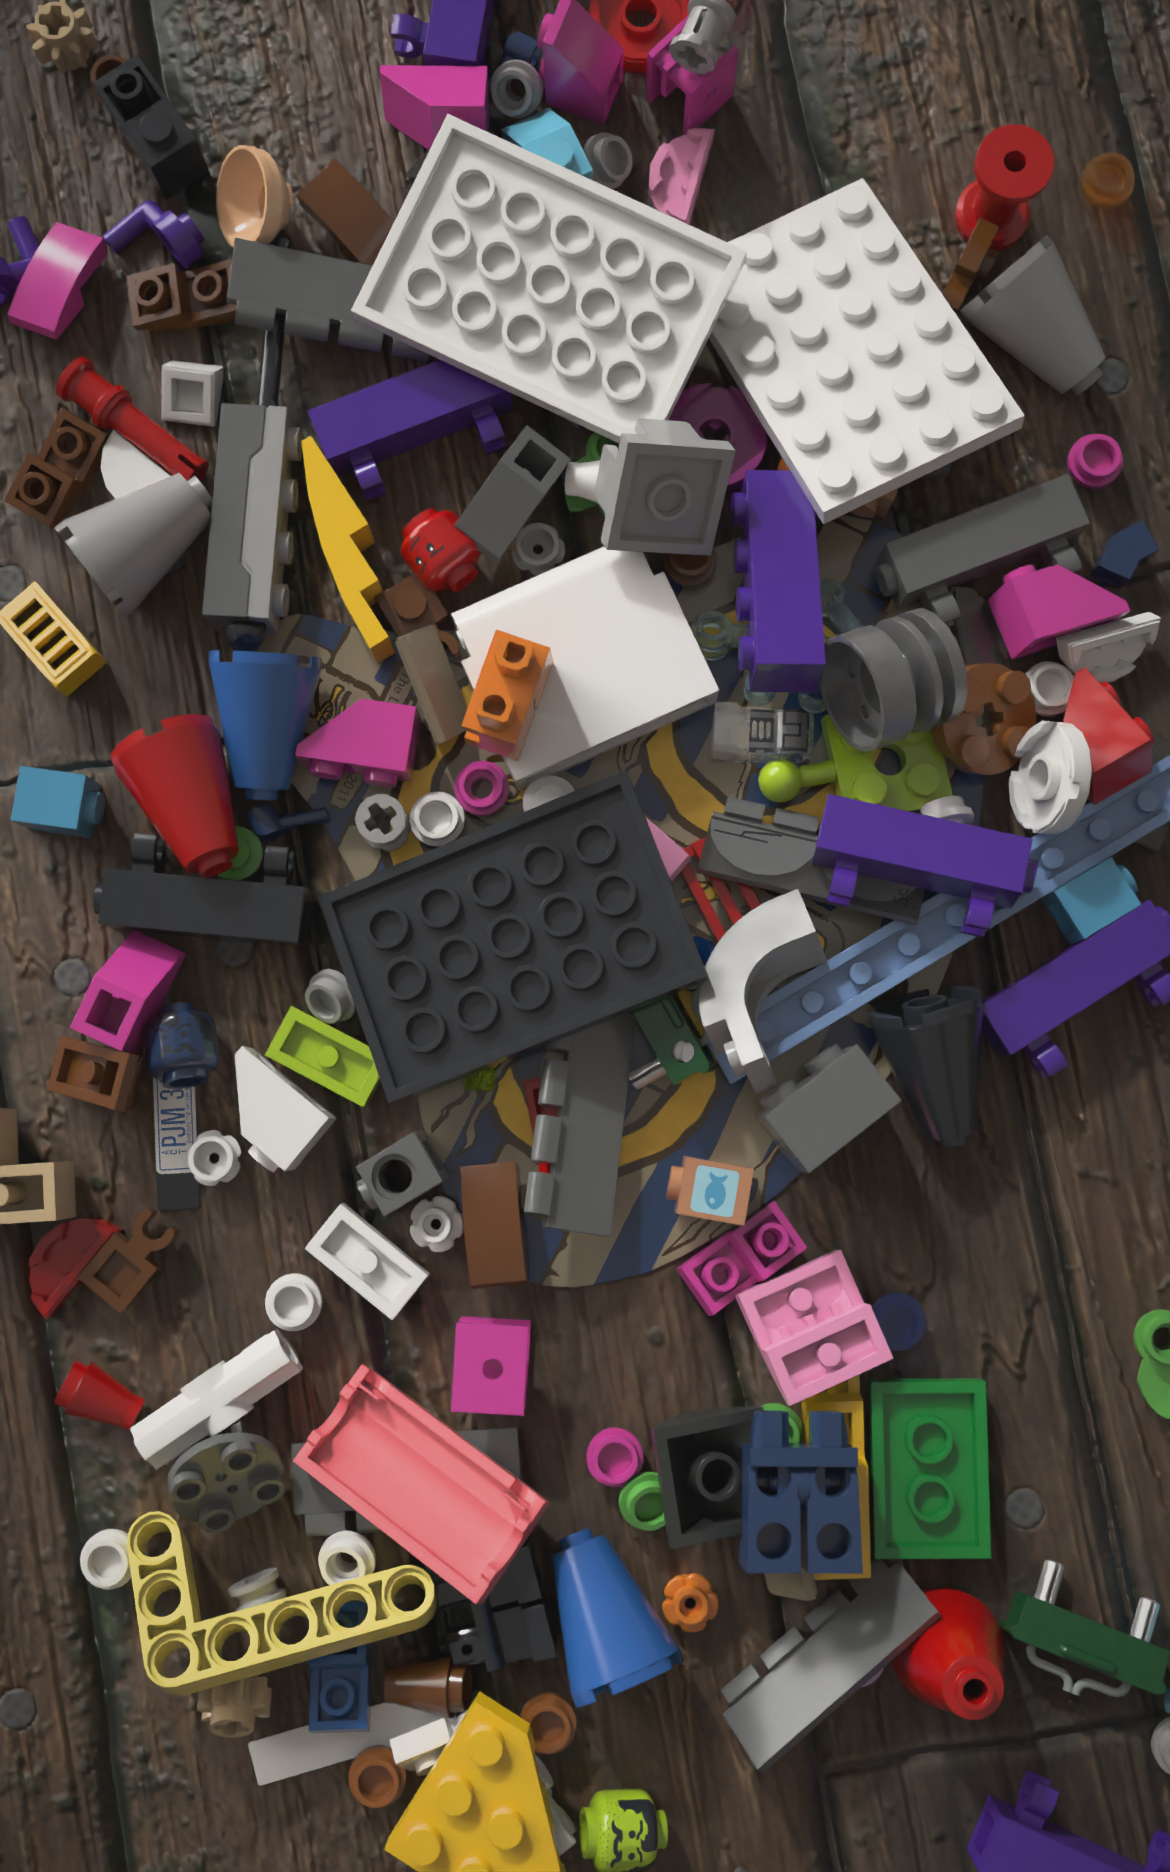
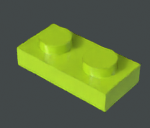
[265,1006,380,1107]

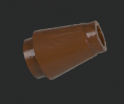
[384,1656,473,1718]

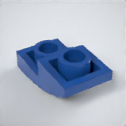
[307,1602,370,1734]

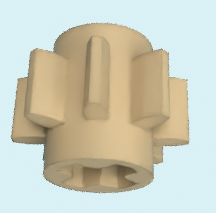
[26,0,98,75]
[197,1674,272,1738]

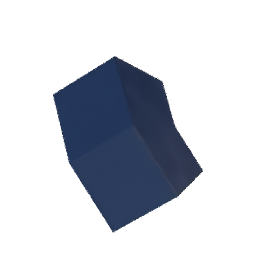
[1090,520,1159,590]

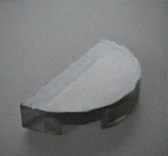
[948,586,1010,666]

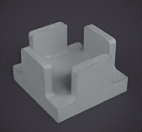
[594,418,736,555]

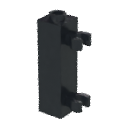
[93,833,315,948]

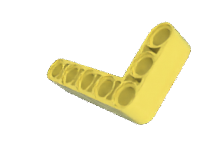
[127,1511,437,1696]

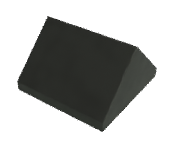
[650,1406,764,1549]

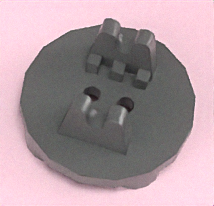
[167,1421,285,1533]

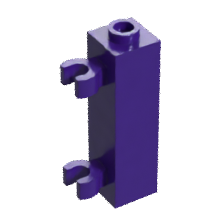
[391,0,495,66]
[307,360,513,502]
[812,794,1038,938]
[979,900,1170,1078]
[967,1769,1170,1872]

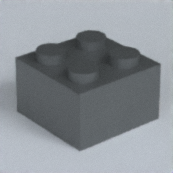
[755,1044,902,1173]

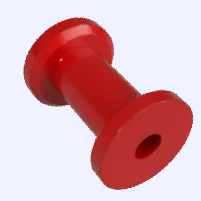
[954,124,1054,252]

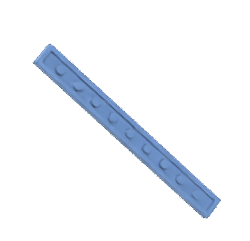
[702,755,1170,1084]

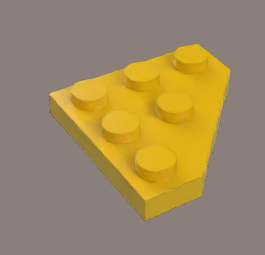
[384,1691,566,1872]

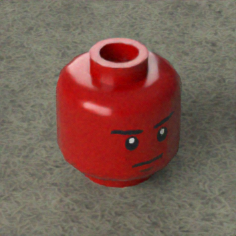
[400,508,482,592]

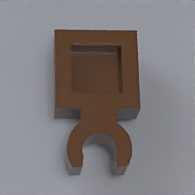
[942,218,999,315]
[374,574,461,660]
[78,1207,180,1314]

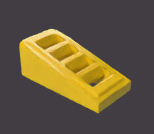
[0,581,107,697]

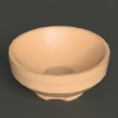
[216,145,293,247]

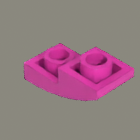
[8,222,107,340]
[676,1201,807,1316]

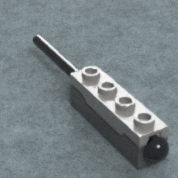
[202,238,303,651]

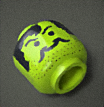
[579,1788,668,1872]

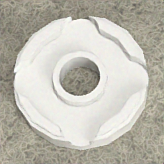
[1009,721,1092,835]

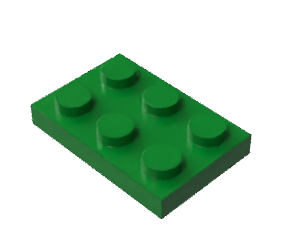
[868,1378,991,1559]

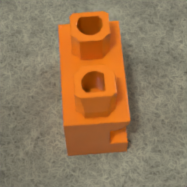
[461,629,553,761]

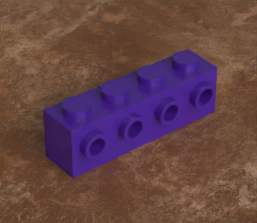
[731,470,826,693]

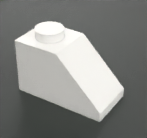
[235,1046,337,1172]

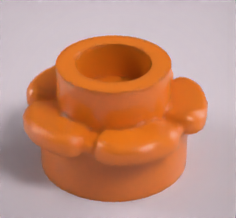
[662,1573,719,1632]

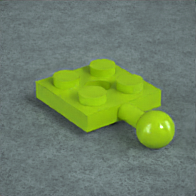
[758,715,953,813]

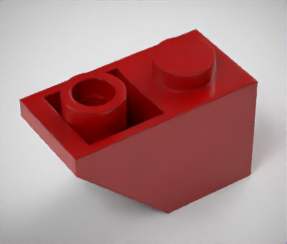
[1063,667,1155,805]

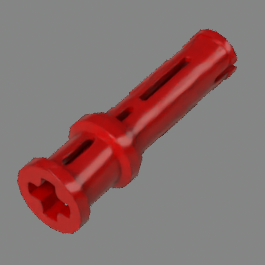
[56,357,209,481]

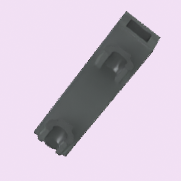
[874,474,1090,628]

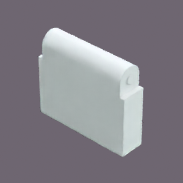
[451,546,719,791]

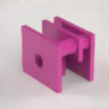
[646,15,739,135]
[451,1316,531,1416]

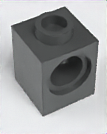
[356,1130,451,1216]

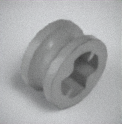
[228,1567,287,1612]

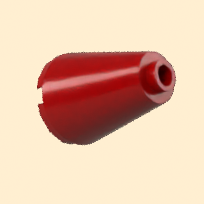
[110,714,239,878]
[891,1586,1005,1720]

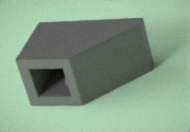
[454,425,571,564]

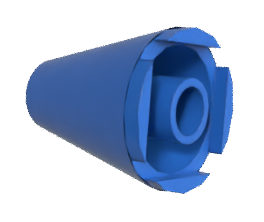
[209,650,322,800]
[551,1527,684,1708]

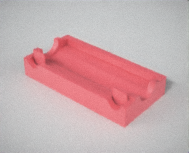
[293,1364,551,1604]

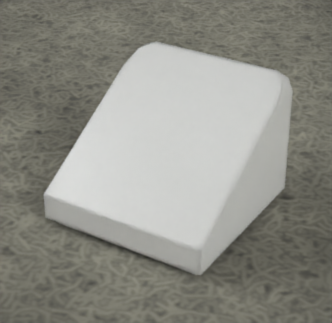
[161,361,224,427]

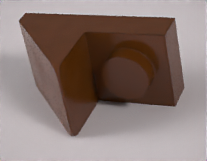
[47,1036,146,1112]

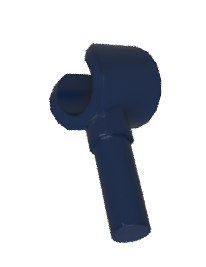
[488,32,541,96]
[246,803,328,843]

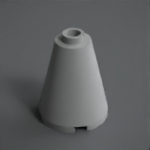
[959,234,1106,395]
[54,473,213,618]

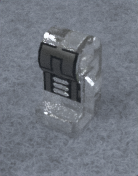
[710,702,814,763]

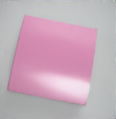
[735,1250,893,1406]

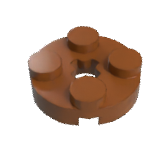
[931,663,1036,775]

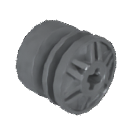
[820,608,968,752]

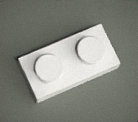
[305,1203,430,1320]

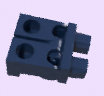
[739,1410,863,1574]

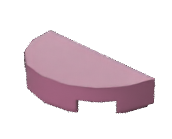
[648,128,715,225]

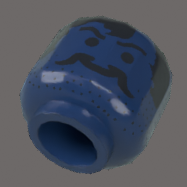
[143,1003,220,1089]

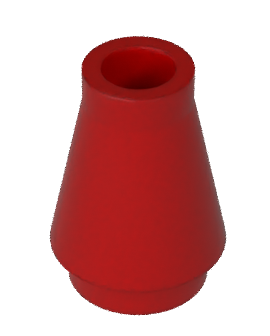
[54,1360,146,1431]

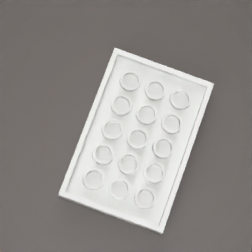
[351,114,747,444]
[709,178,1024,524]

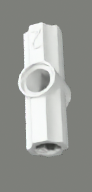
[130,1329,303,1470]

